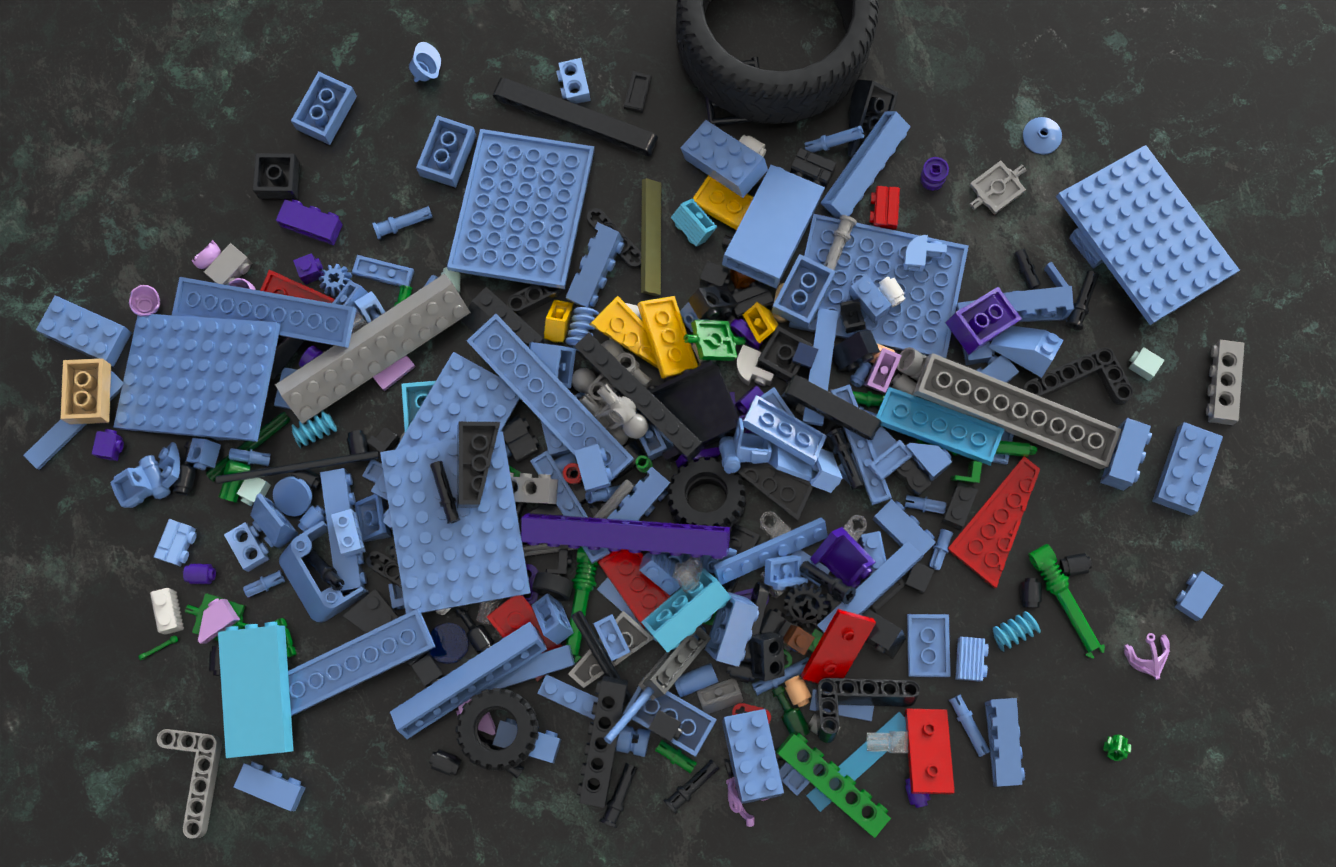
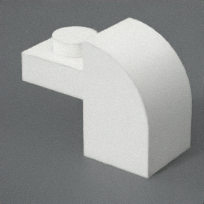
[737,345,774,386]

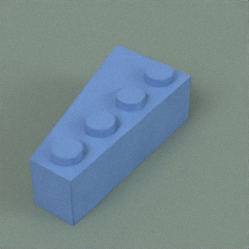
[566,222,624,308]
[607,467,670,521]
[985,698,1025,787]

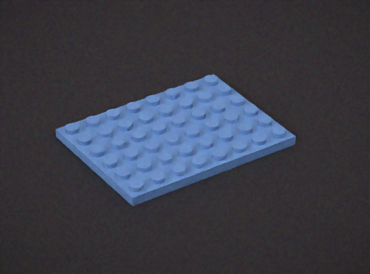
[447,129,595,289]
[1056,145,1240,325]
[789,214,969,358]
[113,314,281,442]
[380,431,531,614]

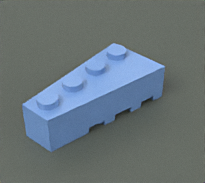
[1003,286,1074,322]

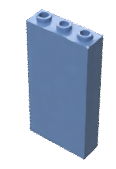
[722,165,825,289]

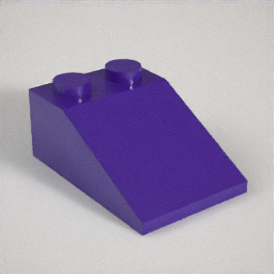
[945,287,1022,355]

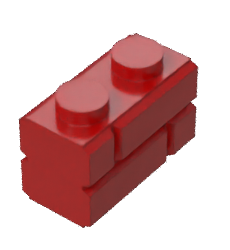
[869,186,900,231]

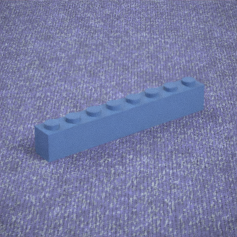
[390,622,547,739]

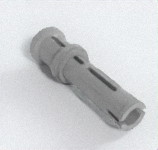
[824,215,857,270]

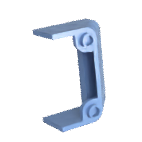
[279,521,369,623]

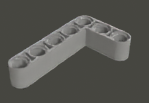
[157,729,222,839]

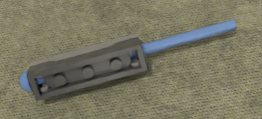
[604,625,711,744]

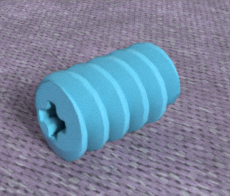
[291,410,337,449]
[993,611,1041,652]

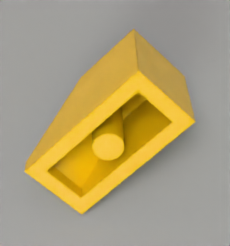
[544,300,573,342]
[743,302,778,343]

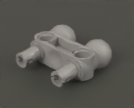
[572,340,652,406]
[579,383,648,445]

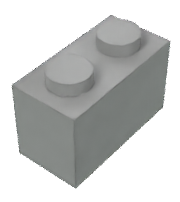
[204,243,252,285]

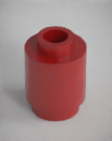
[563,463,583,484]

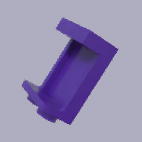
[810,527,876,589]

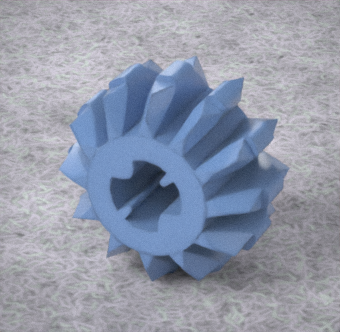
[319,263,353,298]

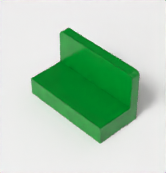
[950,461,982,483]

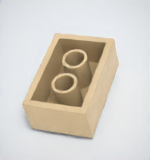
[61,359,111,424]

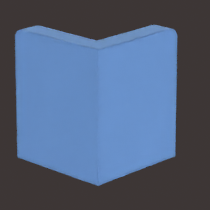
[388,583,405,610]

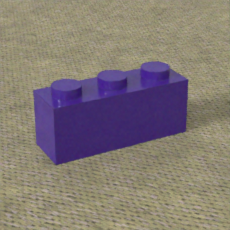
[276,200,343,245]

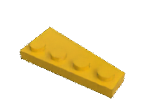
[589,296,658,368]

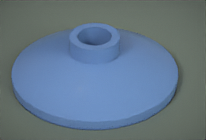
[1023,117,1062,155]

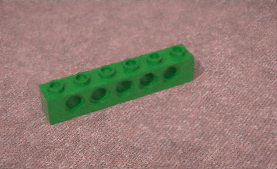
[776,733,891,838]

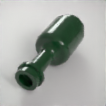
[771,686,810,737]

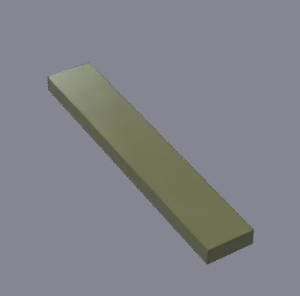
[641,178,661,296]

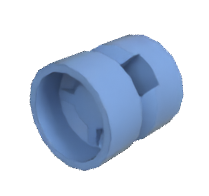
[616,725,650,757]

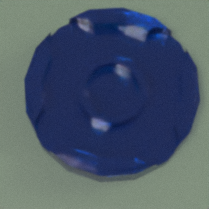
[429,622,469,664]

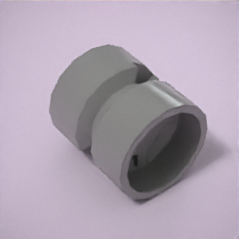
[897,347,927,381]

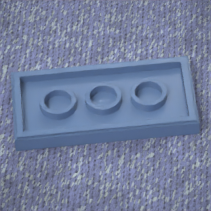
[743,395,827,466]

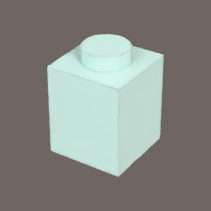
[1129,347,1164,381]
[237,478,271,506]

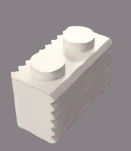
[150,588,184,634]

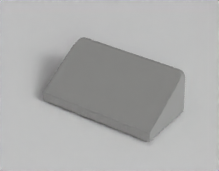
[696,678,743,714]

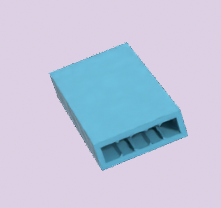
[218,622,294,758]

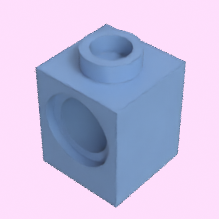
[186,438,221,470]

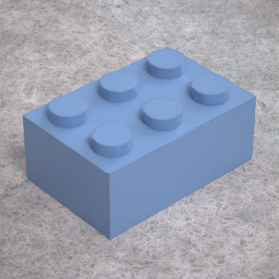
[291,71,357,145]
[416,115,476,188]
[772,254,836,330]
[1100,418,1152,491]
[705,592,759,667]

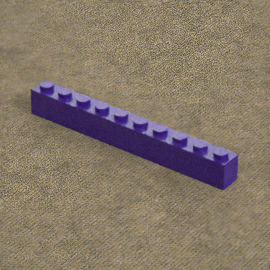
[521,513,730,559]

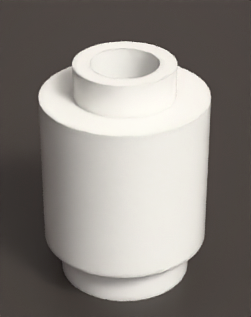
[739,135,767,157]
[878,277,906,308]

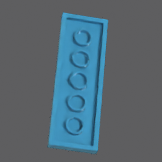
[876,387,1005,466]

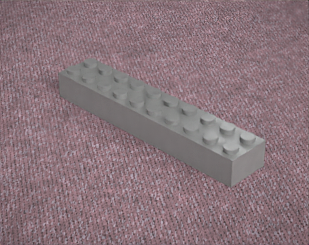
[275,274,471,424]
[913,353,1122,469]

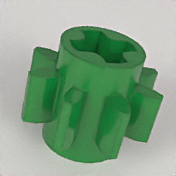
[1103,735,1131,761]

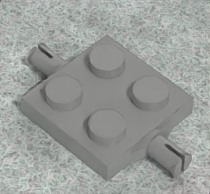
[969,161,1026,215]

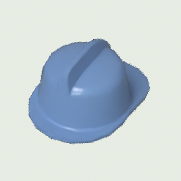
[409,42,441,82]

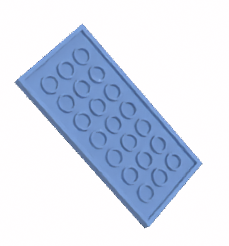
[371,352,520,501]

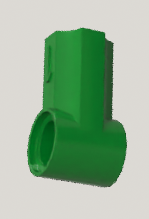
[219,460,250,502]

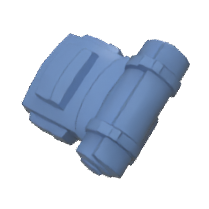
[719,418,772,474]
[110,455,171,508]

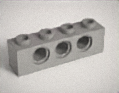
[1206,340,1244,425]
[510,473,558,504]

